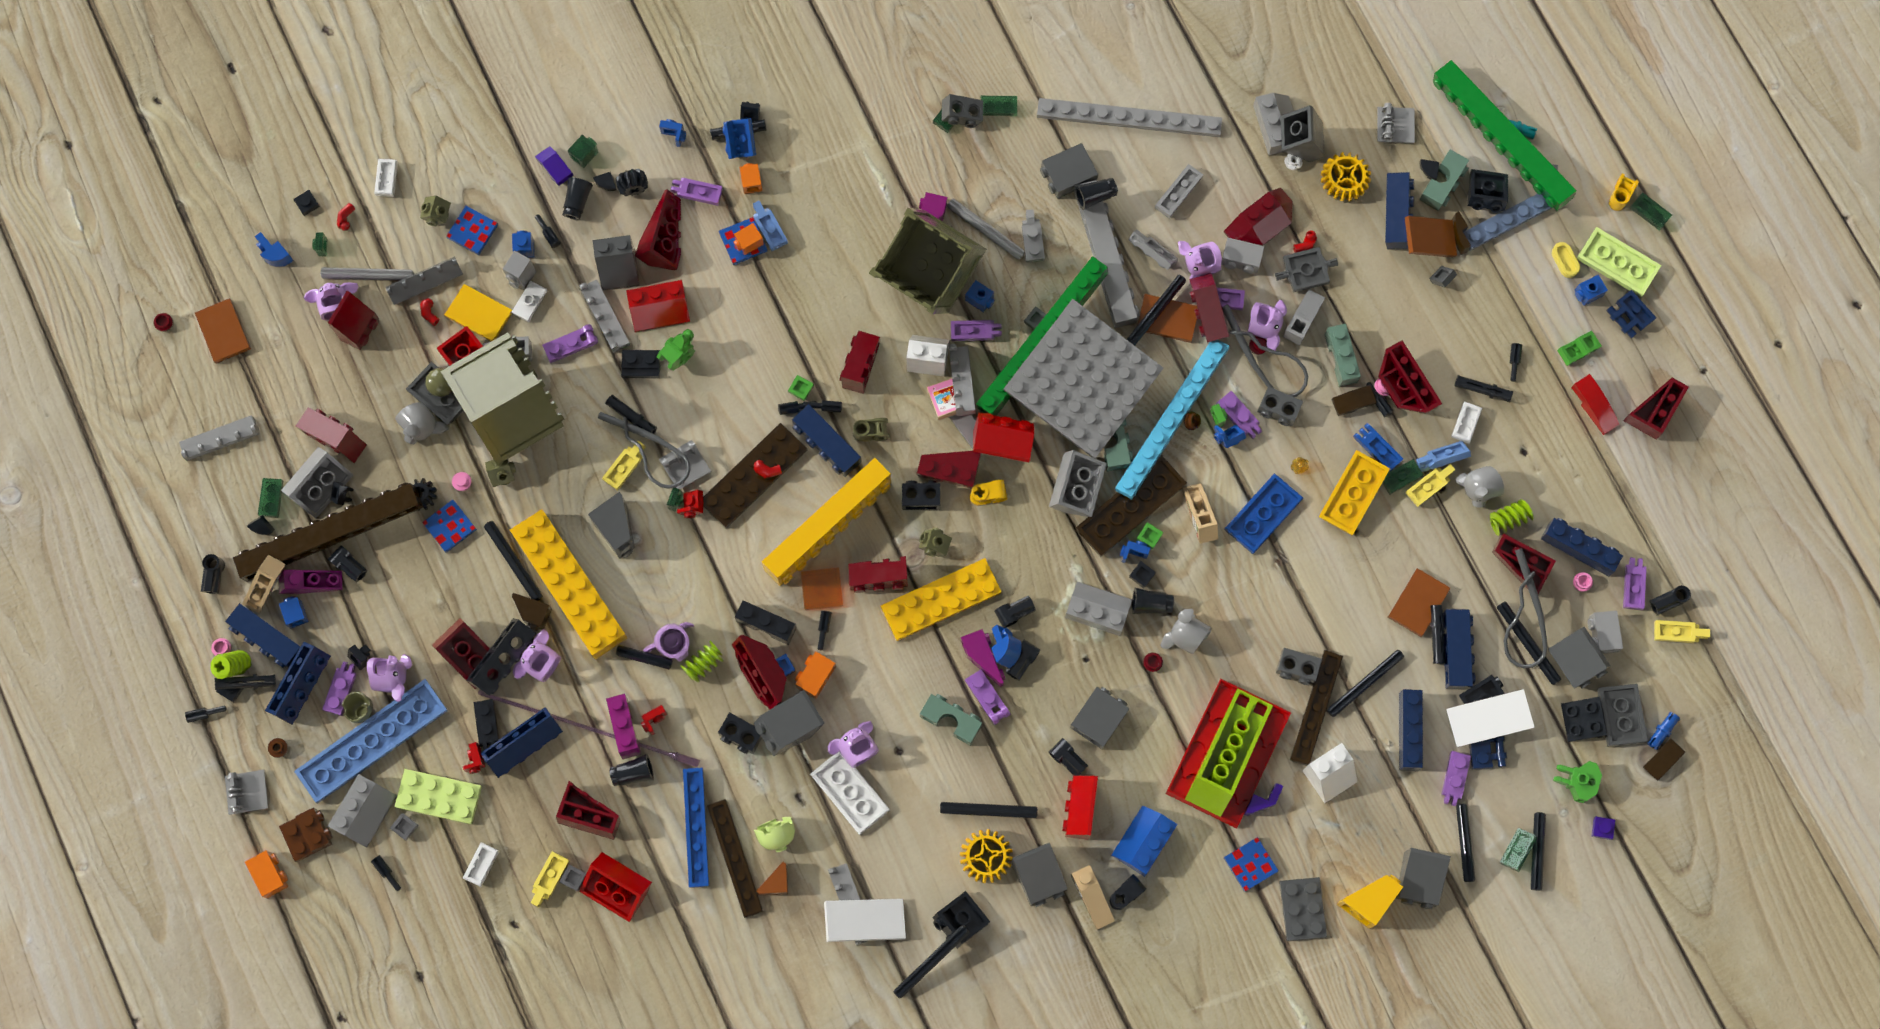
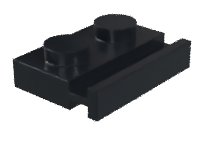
[621,350,660,379]

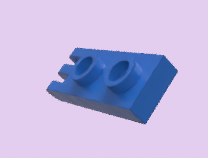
[1353,423,1403,473]

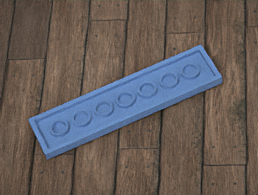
[294,679,448,804]

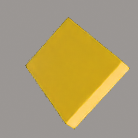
[444,284,512,342]

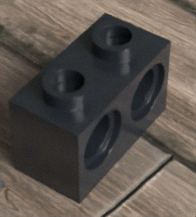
[902,480,940,510]
[718,712,762,754]

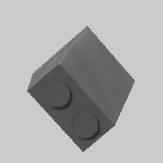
[1281,105,1325,162]
[592,235,640,290]
[588,492,635,559]
[754,690,824,756]
[1012,842,1068,907]
[1396,848,1451,909]

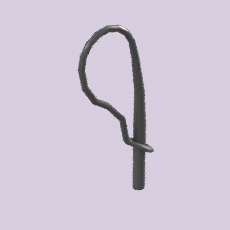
[1222,304,1308,397]
[598,412,691,489]
[1503,548,1547,668]

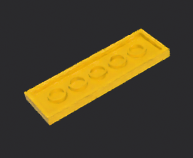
[880,558,1002,641]

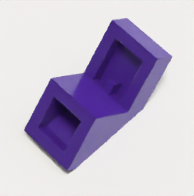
[535,146,574,186]
[1244,783,1283,816]

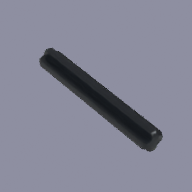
[1456,804,1475,882]
[1531,812,1546,891]

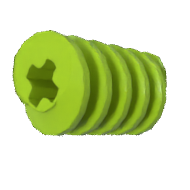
[1490,499,1534,536]
[680,641,724,683]
[210,650,251,679]

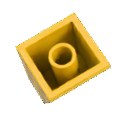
[1337,875,1403,929]

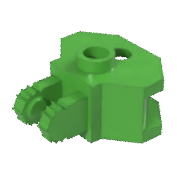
[657,329,696,371]
[1553,761,1602,803]

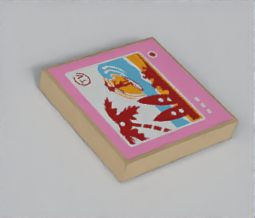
[926,378,956,420]

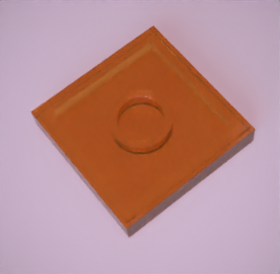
[801,567,843,610]

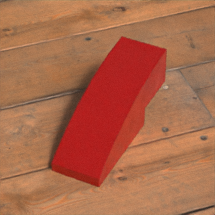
[1571,374,1619,435]

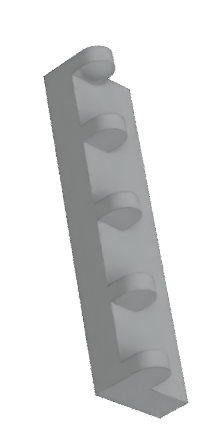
[579,279,630,353]
[949,344,976,416]
[179,415,259,461]
[828,863,867,946]

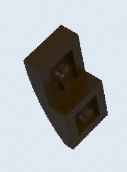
[1452,211,1471,255]
[1331,385,1377,416]
[1643,738,1685,781]

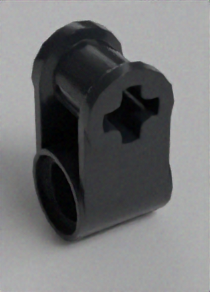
[1109,874,1147,910]

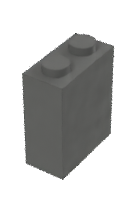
[1040,143,1098,199]
[1548,627,1611,689]
[1070,687,1129,749]

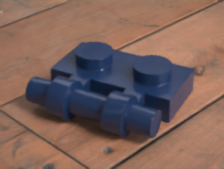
[1606,290,1656,339]
[1469,736,1507,770]

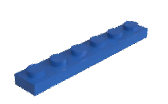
[683,767,709,888]

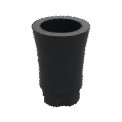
[562,177,593,220]
[1075,178,1118,210]
[1132,587,1174,614]
[609,754,654,786]

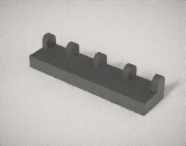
[386,256,463,305]

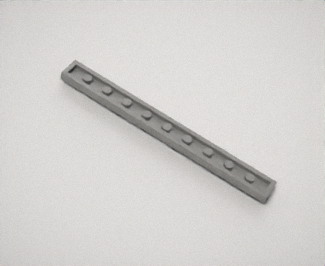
[1037,98,1222,137]

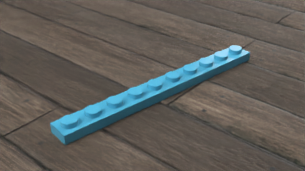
[1115,340,1229,499]

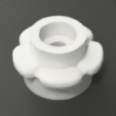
[1284,154,1303,170]

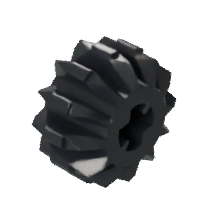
[616,169,648,196]
[414,478,438,511]

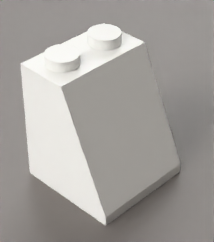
[906,335,950,377]
[1302,743,1357,803]

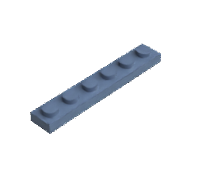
[1463,194,1554,251]

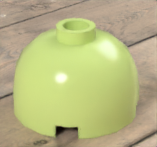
[754,817,795,852]

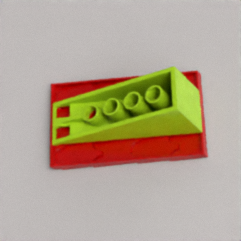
[1165,678,1291,829]

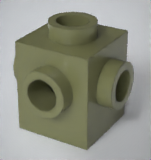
[420,195,451,226]
[485,459,516,487]
[919,528,952,557]

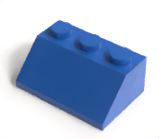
[1111,805,1178,877]

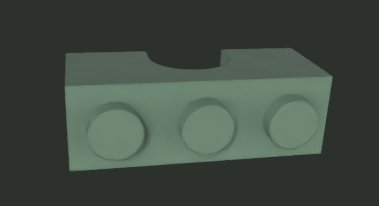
[1419,149,1469,211]
[1324,323,1361,387]
[1104,419,1133,472]
[920,694,982,746]

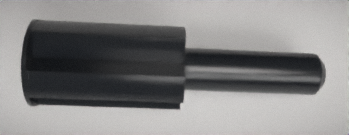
[535,214,561,248]
[1509,343,1523,382]
[1366,382,1394,418]
[803,400,842,413]
[778,401,817,415]
[817,611,832,651]
[185,705,227,723]
[371,855,401,891]

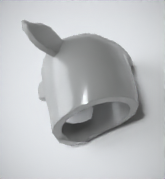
[395,402,449,445]
[1456,466,1504,508]
[1160,609,1212,654]

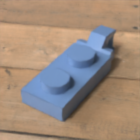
[753,201,788,252]
[1416,441,1471,472]

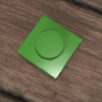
[788,375,814,402]
[1210,404,1227,427]
[1136,522,1163,550]

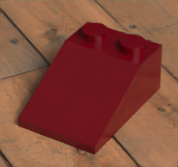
[328,291,379,350]
[432,618,503,689]

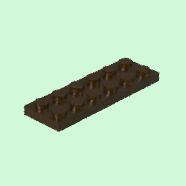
[703,423,808,529]
[1076,455,1187,557]

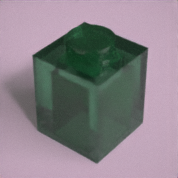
[567,135,598,168]

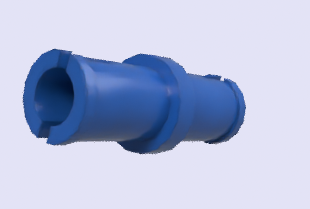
[1647,712,1680,750]

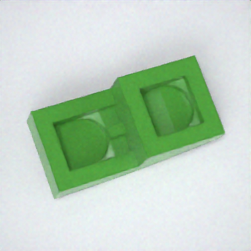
[1557,331,1602,366]

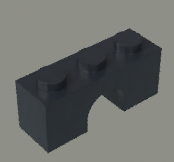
[734,600,797,645]

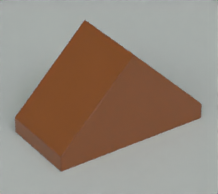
[756,862,788,896]

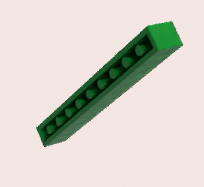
[1433,60,1577,211]
[976,256,1109,416]

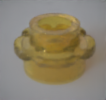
[1291,457,1309,474]

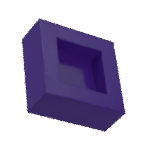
[1591,816,1615,840]

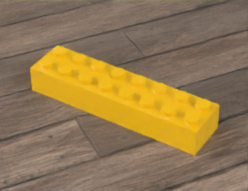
[761,458,891,586]
[510,509,628,660]

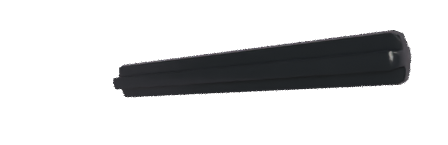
[1126,274,1186,346]
[484,521,543,601]
[1497,601,1561,685]
[1327,650,1404,717]
[940,802,1038,818]
[893,925,970,999]

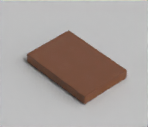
[1405,216,1457,258]
[1137,294,1197,343]
[195,298,251,364]
[1388,568,1450,637]

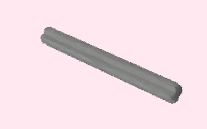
[947,199,1025,259]
[320,267,414,280]

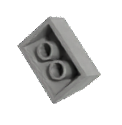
[1253,93,1294,156]
[281,447,353,519]
[1049,450,1107,517]
[1065,582,1132,636]
[328,774,397,848]

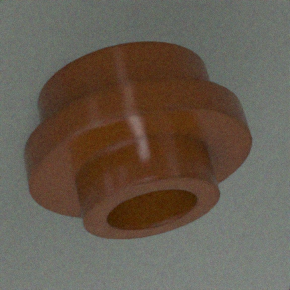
[1184,411,1201,430]
[268,738,288,758]

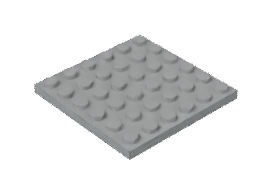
[1003,299,1164,458]

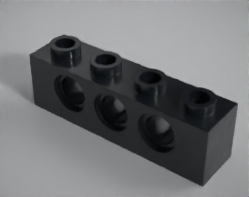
[466,618,536,696]

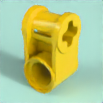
[1609,173,1639,211]
[970,480,1008,506]

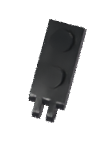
[473,699,499,750]

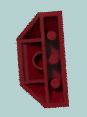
[1224,187,1293,246]
[1378,340,1442,414]
[732,635,787,710]

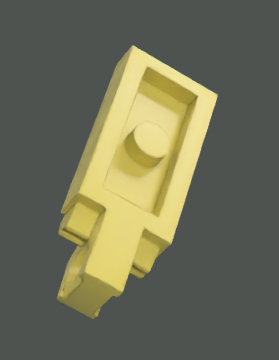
[602,441,646,491]
[1405,464,1455,507]
[1654,620,1710,643]
[531,851,570,907]

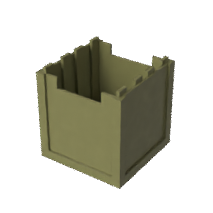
[869,208,987,314]
[441,332,565,465]

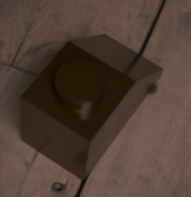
[512,593,552,631]

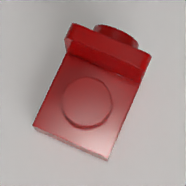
[677,490,703,518]
[641,705,668,735]
[462,742,486,774]

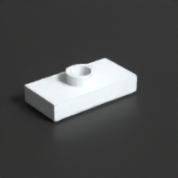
[374,159,398,197]
[512,281,547,322]
[1451,401,1482,444]
[463,842,500,887]

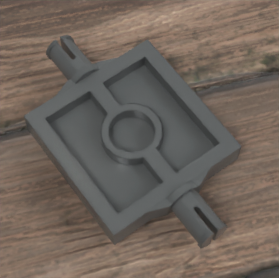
[1275,247,1338,293]

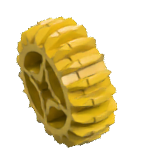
[1321,152,1371,202]
[960,829,1013,884]

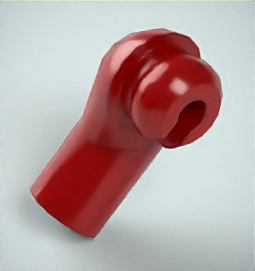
[337,203,355,231]
[1293,230,1317,253]
[420,298,440,326]
[754,460,782,478]

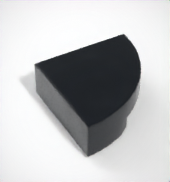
[1420,159,1439,181]
[593,171,617,191]
[247,515,275,535]

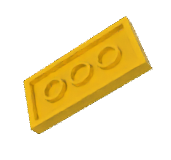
[1319,450,1390,536]

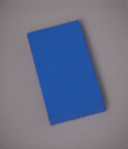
[1224,473,1303,554]

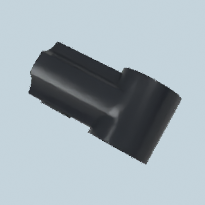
[328,545,368,583]
[201,554,225,594]
[1649,585,1691,616]
[994,595,1036,628]
[1006,639,1041,681]
[1048,738,1088,776]

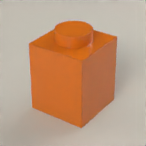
[739,163,762,194]
[733,223,764,255]

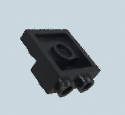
[1467,169,1508,213]
[1459,675,1505,704]
[932,891,990,949]

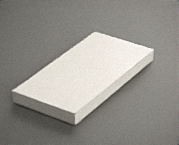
[1446,689,1535,747]
[810,752,890,835]
[824,899,906,942]

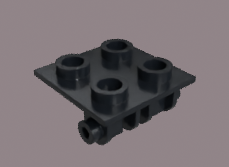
[1561,696,1607,742]

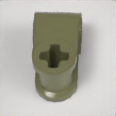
[853,418,890,441]

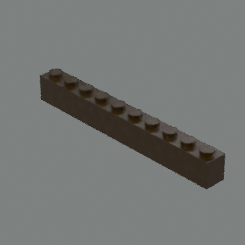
[233,483,424,582]

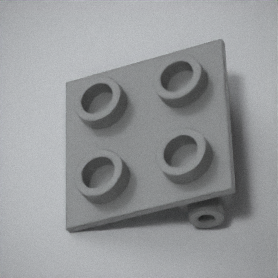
[1377,103,1415,143]
[659,440,711,491]
[225,770,268,815]

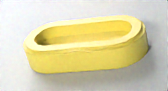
[1552,242,1580,278]

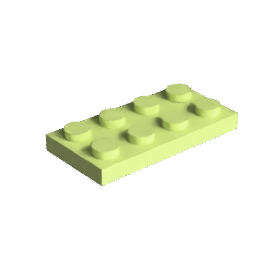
[1577,227,1662,297]
[394,769,482,825]

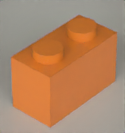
[795,651,836,699]
[245,850,288,898]

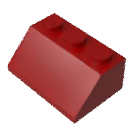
[626,280,690,332]
[436,326,483,366]
[973,412,1034,463]
[1062,776,1098,840]
[579,852,652,922]

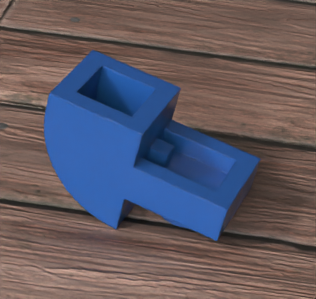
[255,232,294,267]
[991,625,1022,669]

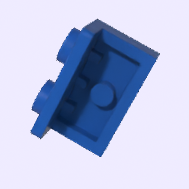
[723,118,756,159]

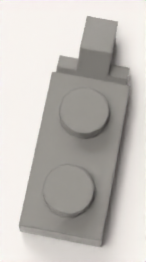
[1022,209,1045,262]
[1128,230,1178,270]

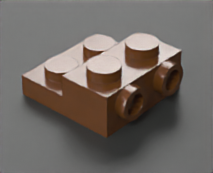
[279,807,333,862]

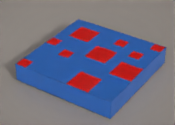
[446,206,498,255]
[719,217,768,265]
[422,500,477,553]
[1224,837,1278,892]

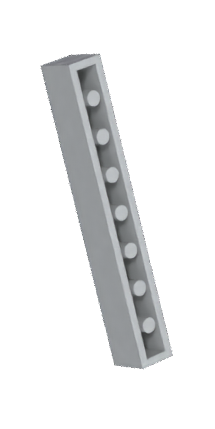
[1074,180,1139,329]

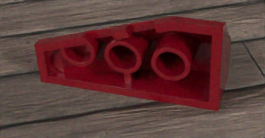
[635,189,681,271]

